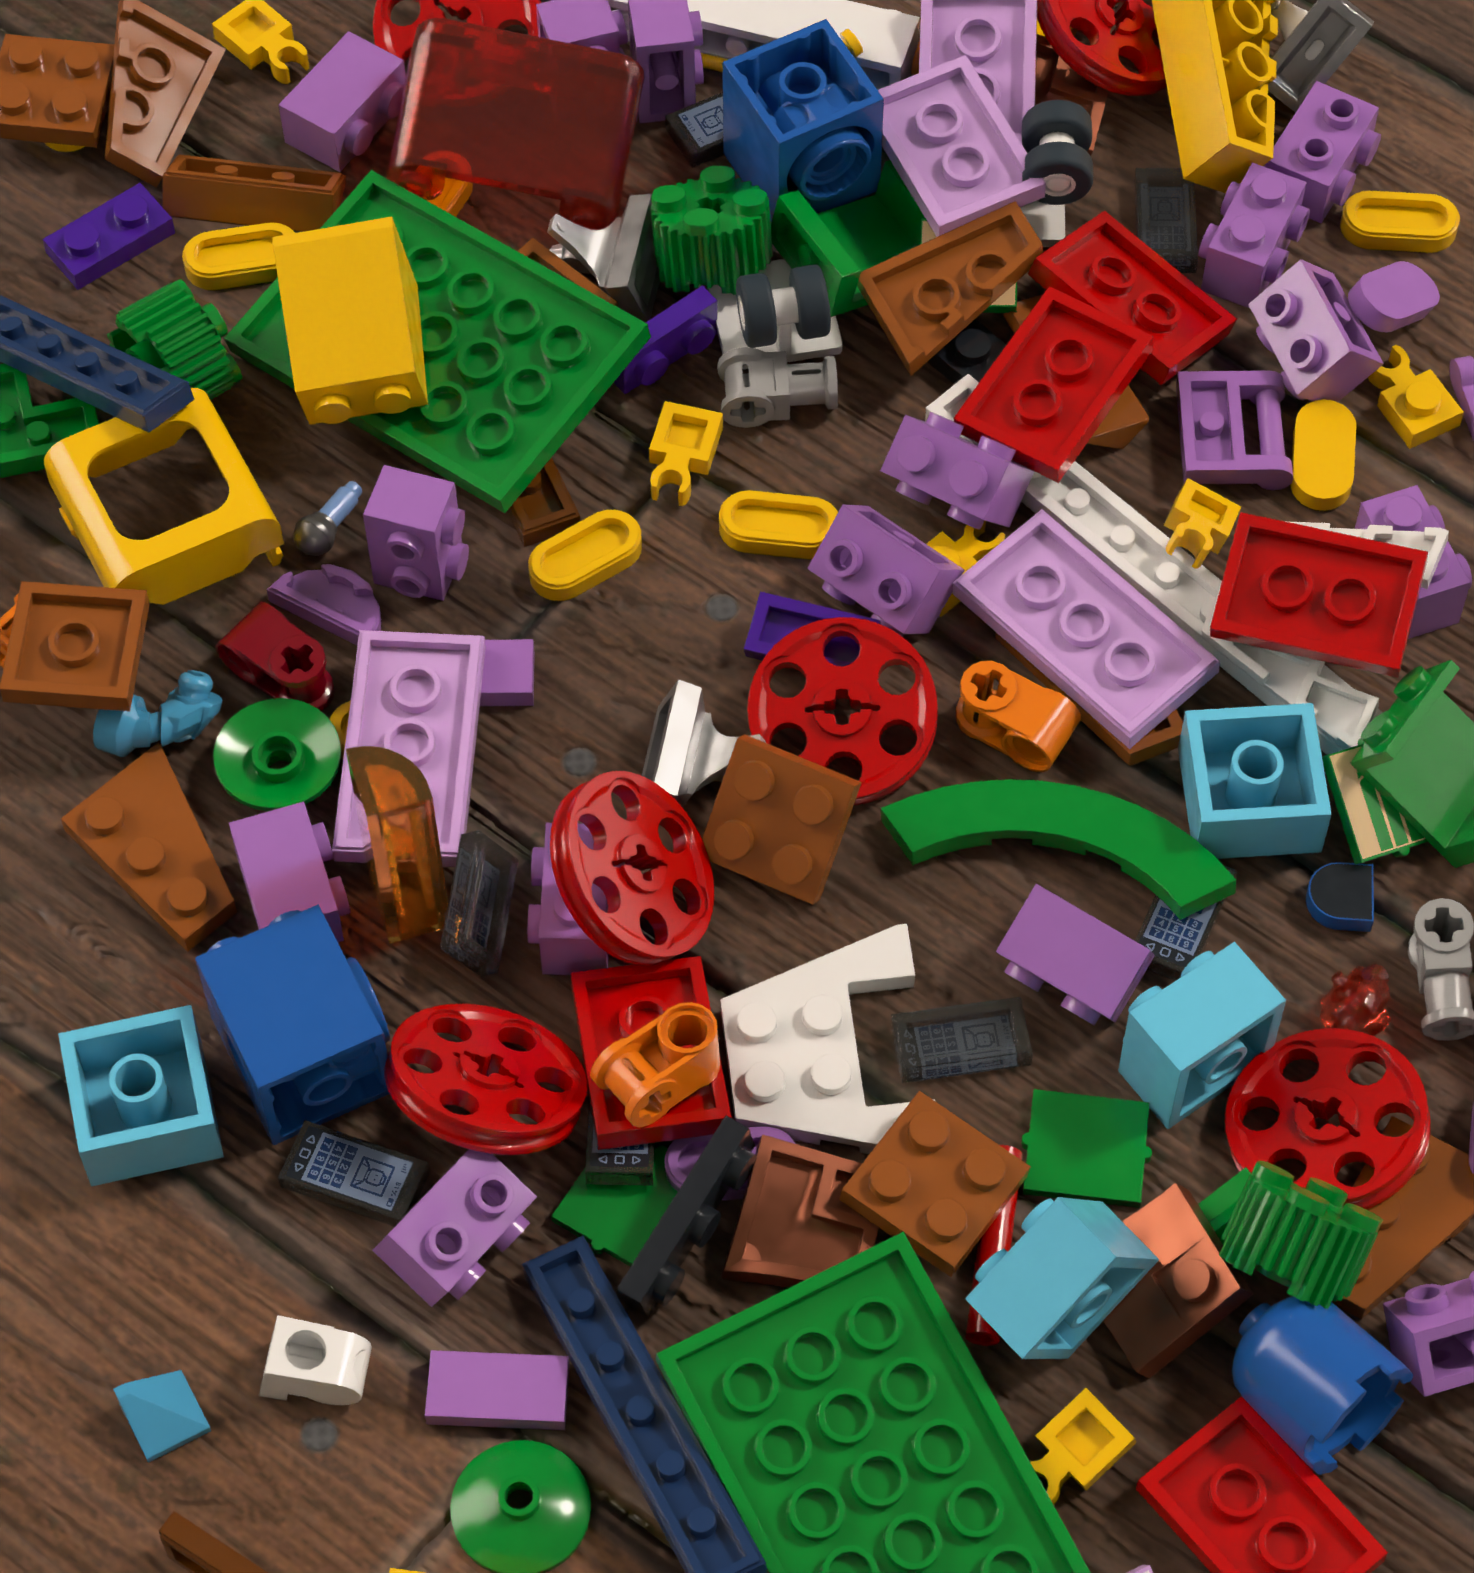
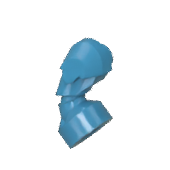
[93,670,223,757]

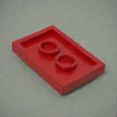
[1028,210,1237,385]
[953,286,1153,483]
[1210,512,1428,678]
[571,956,732,1150]
[1136,1396,1388,1573]

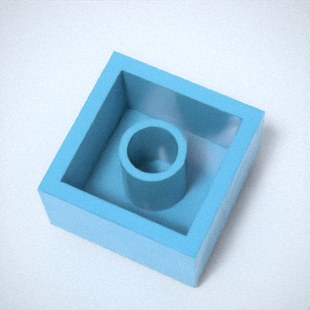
[1178,703,1332,859]
[1118,941,1286,1129]
[58,1005,224,1187]
[965,1197,1159,1359]

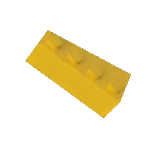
[1152,0,1278,193]

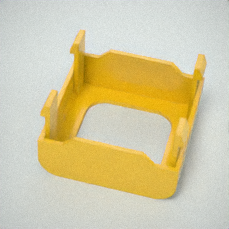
[44,388,284,605]

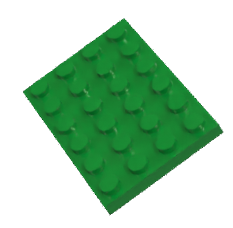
[224,170,651,513]
[656,1231,1091,1573]

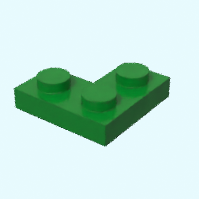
[0,363,99,478]

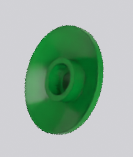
[213,698,341,811]
[450,1440,591,1573]

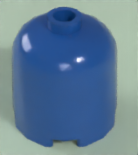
[1232,1296,1413,1475]

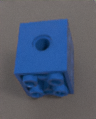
[722,19,884,222]
[195,904,390,1146]

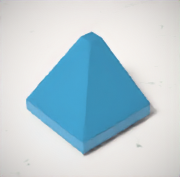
[113,1370,211,1463]

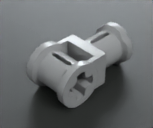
[717,347,838,428]
[1408,898,1474,1041]

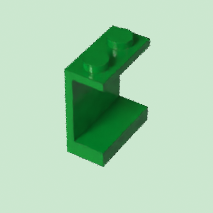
[771,160,926,317]
[1350,660,1474,868]

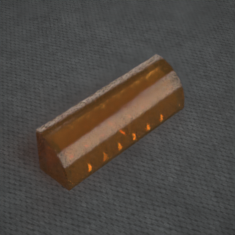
[346,746,449,944]

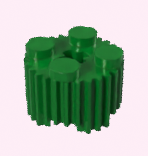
[651,166,773,295]
[106,279,242,400]
[1219,1160,1383,1309]

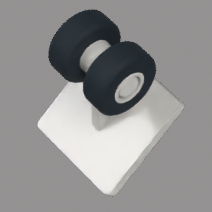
[1020,100,1093,247]
[707,259,842,369]

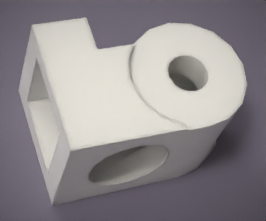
[259,1315,372,1405]

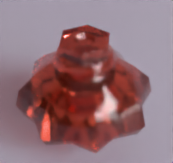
[1319,964,1392,1036]

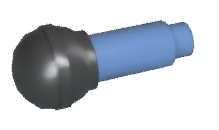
[293,481,363,556]

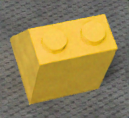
[272,216,428,425]

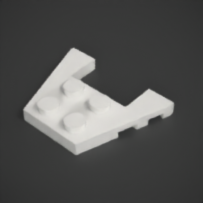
[1201,521,1449,750]
[720,924,935,1154]

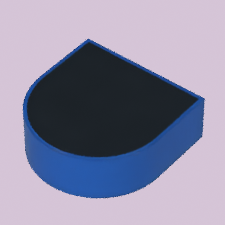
[1306,862,1374,932]

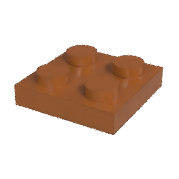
[0,34,114,148]
[0,581,150,712]
[702,734,862,905]
[840,1091,1031,1277]

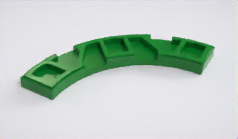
[881,779,1236,920]

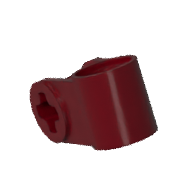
[215,602,335,711]

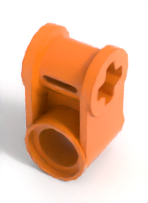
[955,661,1081,772]
[590,1002,720,1128]

